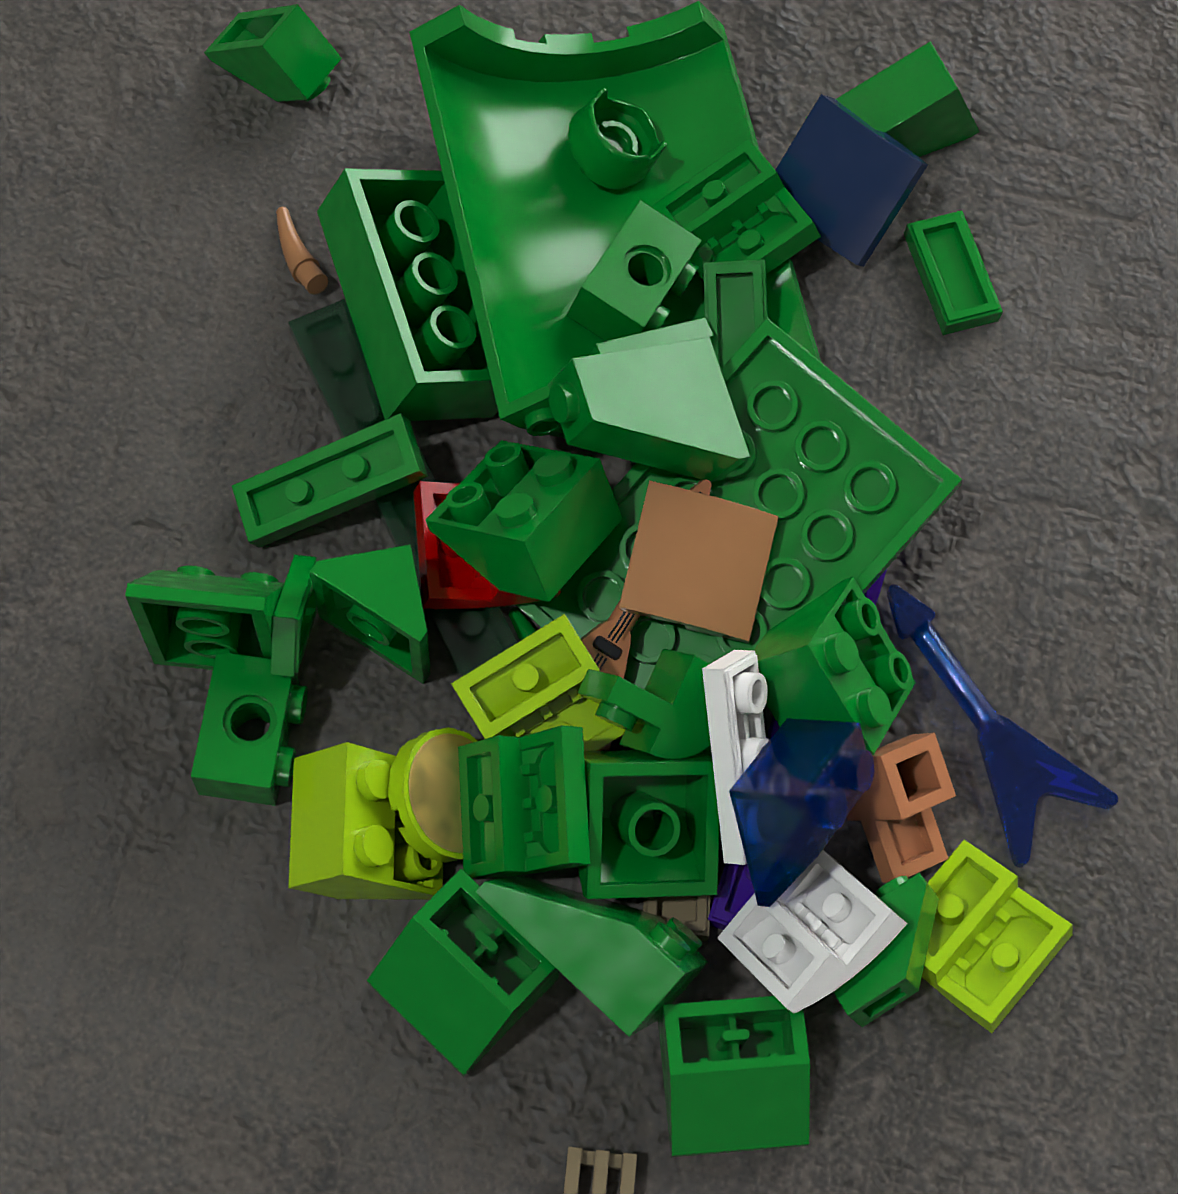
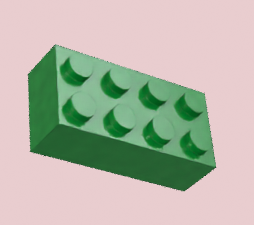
[317,168,498,421]

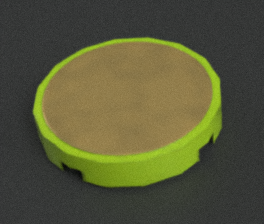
[388,727,477,863]

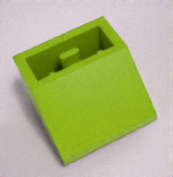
[288,742,443,900]

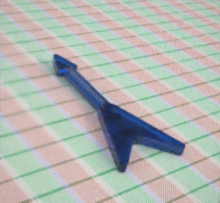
[887,584,1118,868]

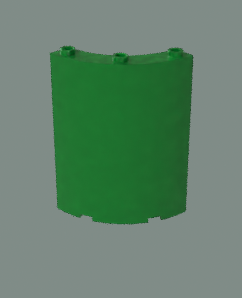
[409,1,821,438]

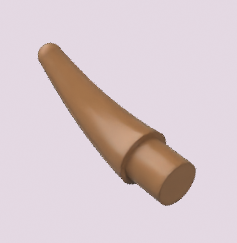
[276,207,328,295]

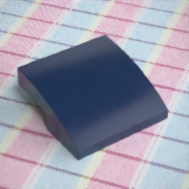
[775,94,928,267]

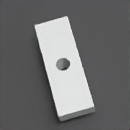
[702,650,781,865]

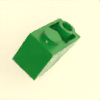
[833,872,939,1027]

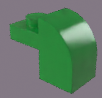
[577,649,711,759]

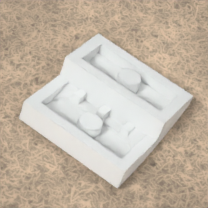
[717,850,908,1013]

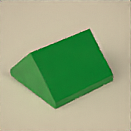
[310,544,431,684]

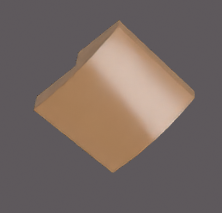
[619,481,778,643]

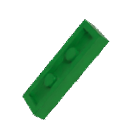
[232,413,428,548]

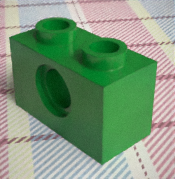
[566,200,702,341]
[191,651,308,806]

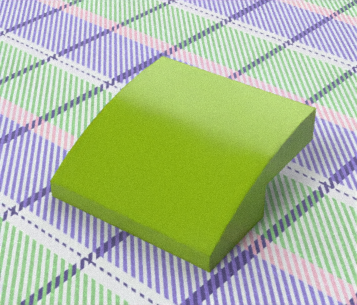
[451,614,625,751]
[922,840,1073,1033]

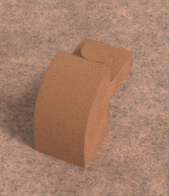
[841,733,956,883]

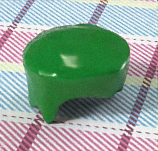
[568,88,667,190]

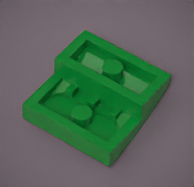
[651,138,821,283]
[458,725,590,880]

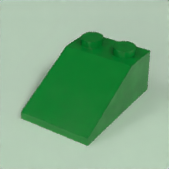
[125,565,284,670]
[476,875,708,1037]

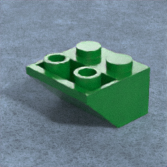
[425,440,623,602]
[754,577,916,773]
[367,869,559,1077]
[658,996,810,1158]

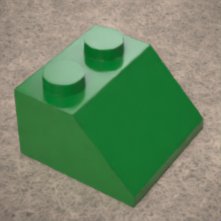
[577,750,719,899]

